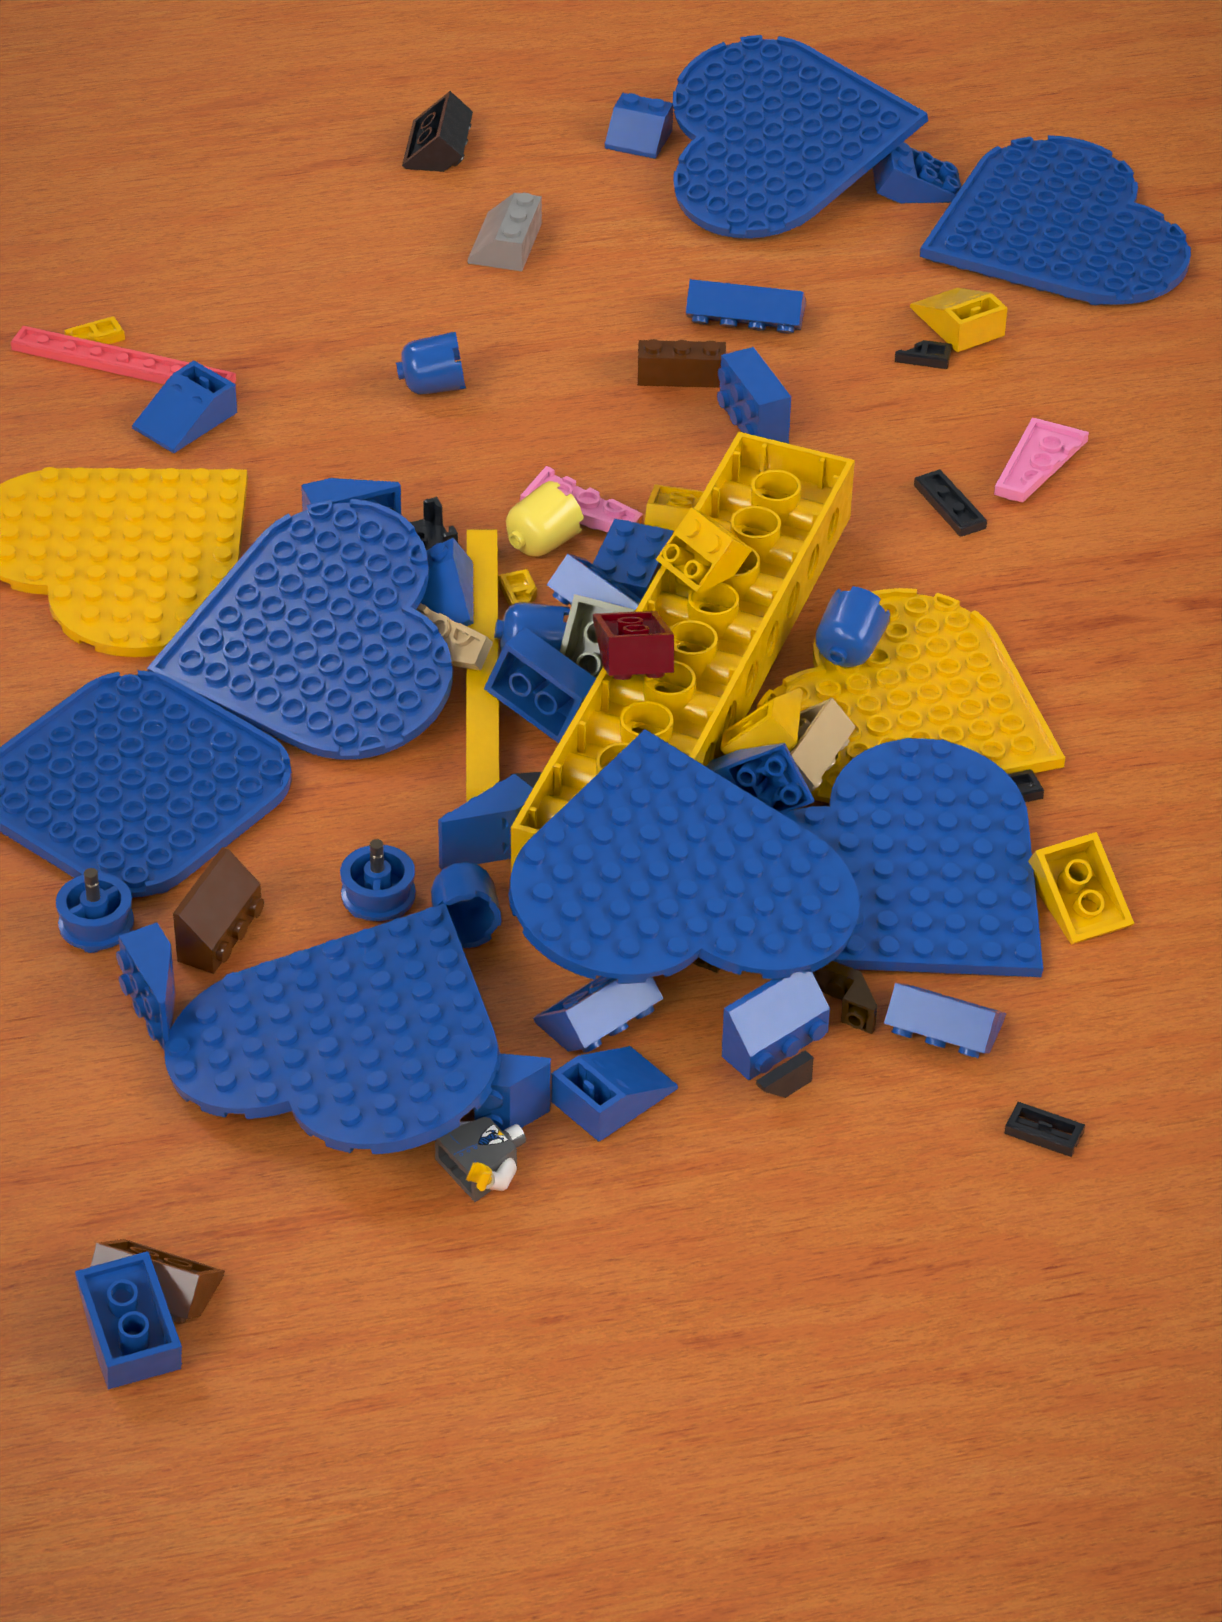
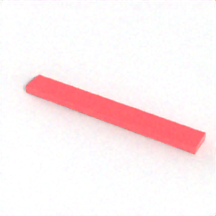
[11,326,236,384]

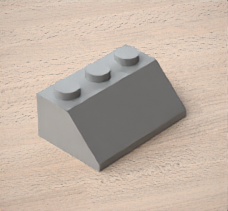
[468,193,542,271]

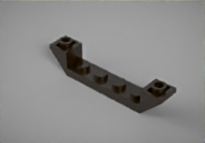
[693,957,877,1034]

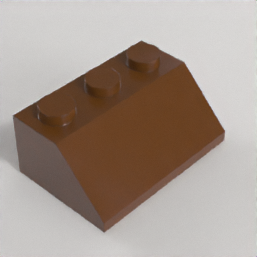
[637,339,726,388]
[173,847,264,974]
[90,1239,225,1323]

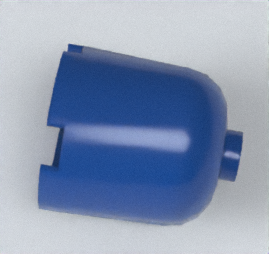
[396,332,466,394]
[815,586,890,667]
[494,602,570,652]
[431,862,502,948]

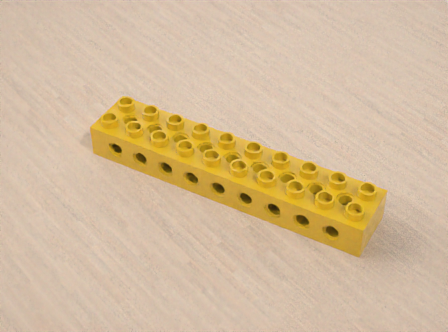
[511,432,855,872]

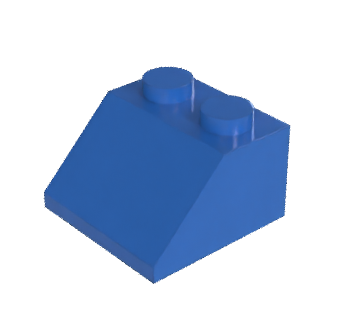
[605,93,673,159]
[474,1053,551,1131]

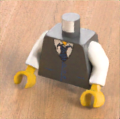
[435,1117,526,1202]

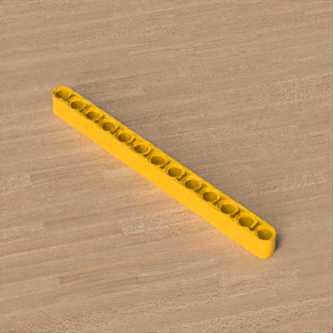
[466,529,499,802]

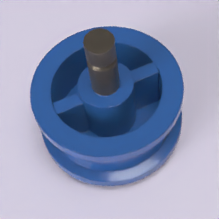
[340,839,416,921]
[56,868,134,953]

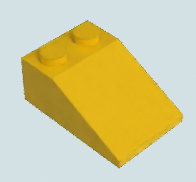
[644,484,704,533]
[1028,832,1134,945]

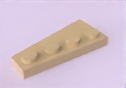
[416,603,493,670]

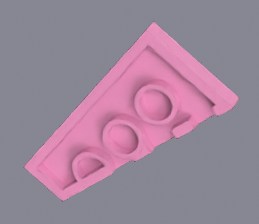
[994,417,1089,503]
[520,466,643,532]

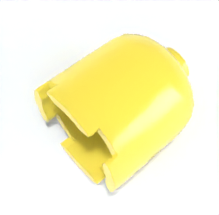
[506,481,584,557]

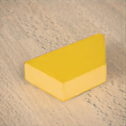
[64,316,125,345]
[498,569,537,607]

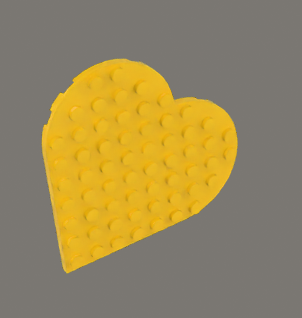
[0,467,248,657]
[757,588,1065,803]

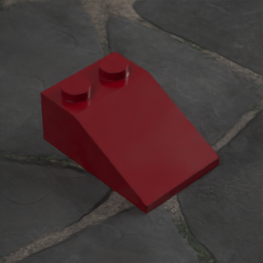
[593,611,674,680]

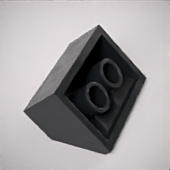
[402,91,473,172]

